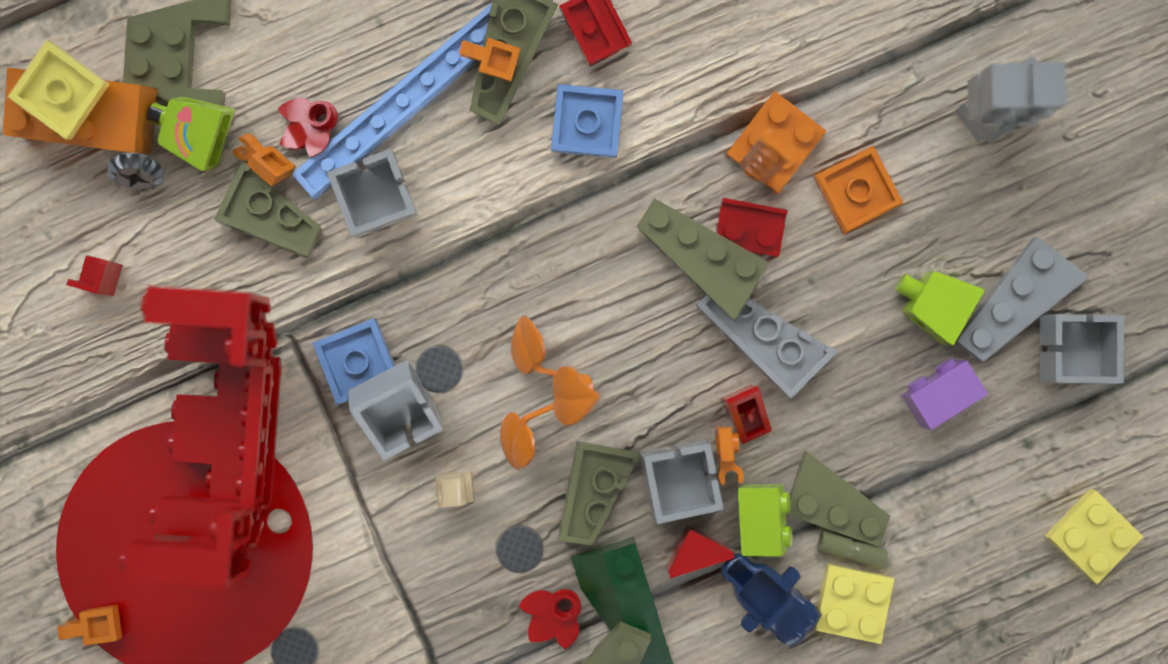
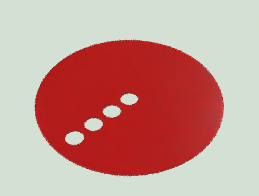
[56,421,313,664]

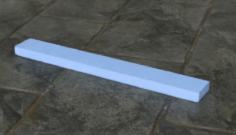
[292,3,492,200]

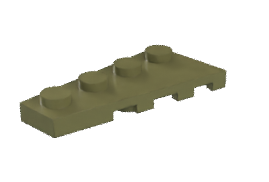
[470,0,558,126]
[637,198,769,322]

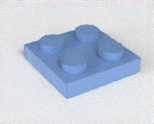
[551,84,623,158]
[312,318,395,405]

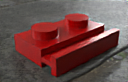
[559,0,632,67]
[715,198,788,258]

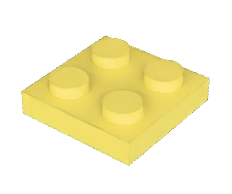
[8,40,110,140]
[1044,489,1143,584]
[814,563,894,644]

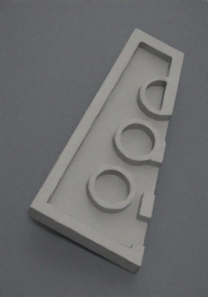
[955,237,1090,361]
[696,295,838,399]

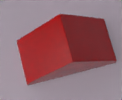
[721,384,772,445]
[666,525,735,579]

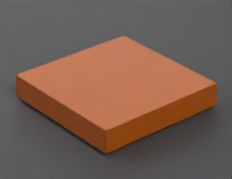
[813,145,904,234]

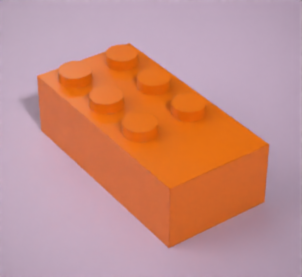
[3,67,157,154]

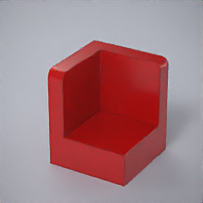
[66,255,123,296]

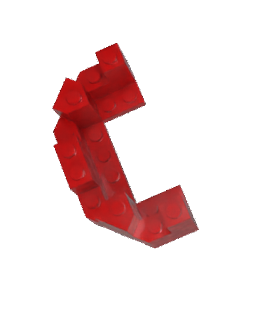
[120,286,282,589]

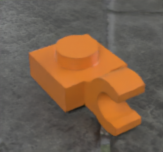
[459,38,521,82]
[232,133,296,186]
[715,425,744,485]
[57,605,122,646]

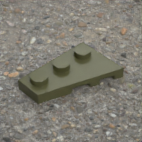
[786,451,890,547]
[579,621,651,664]

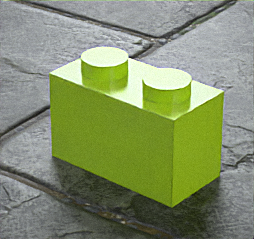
[738,484,792,556]

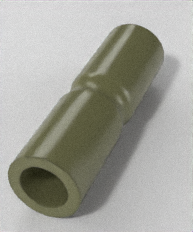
[817,531,888,569]

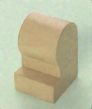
[435,471,474,507]

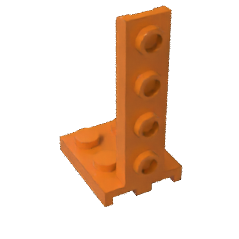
[725,91,827,195]

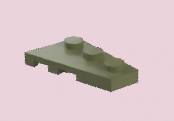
[214,161,322,259]
[558,441,640,546]

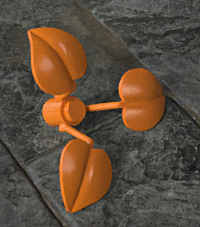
[500,315,600,470]

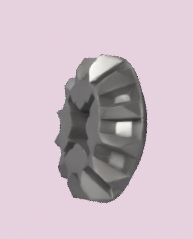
[107,153,164,192]

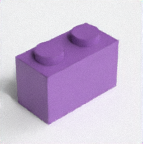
[901,358,988,430]

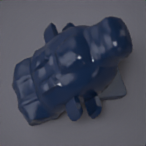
[721,553,822,648]

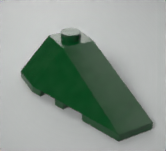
[571,537,673,664]

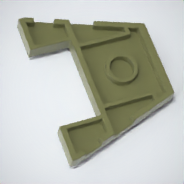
[123,0,231,106]

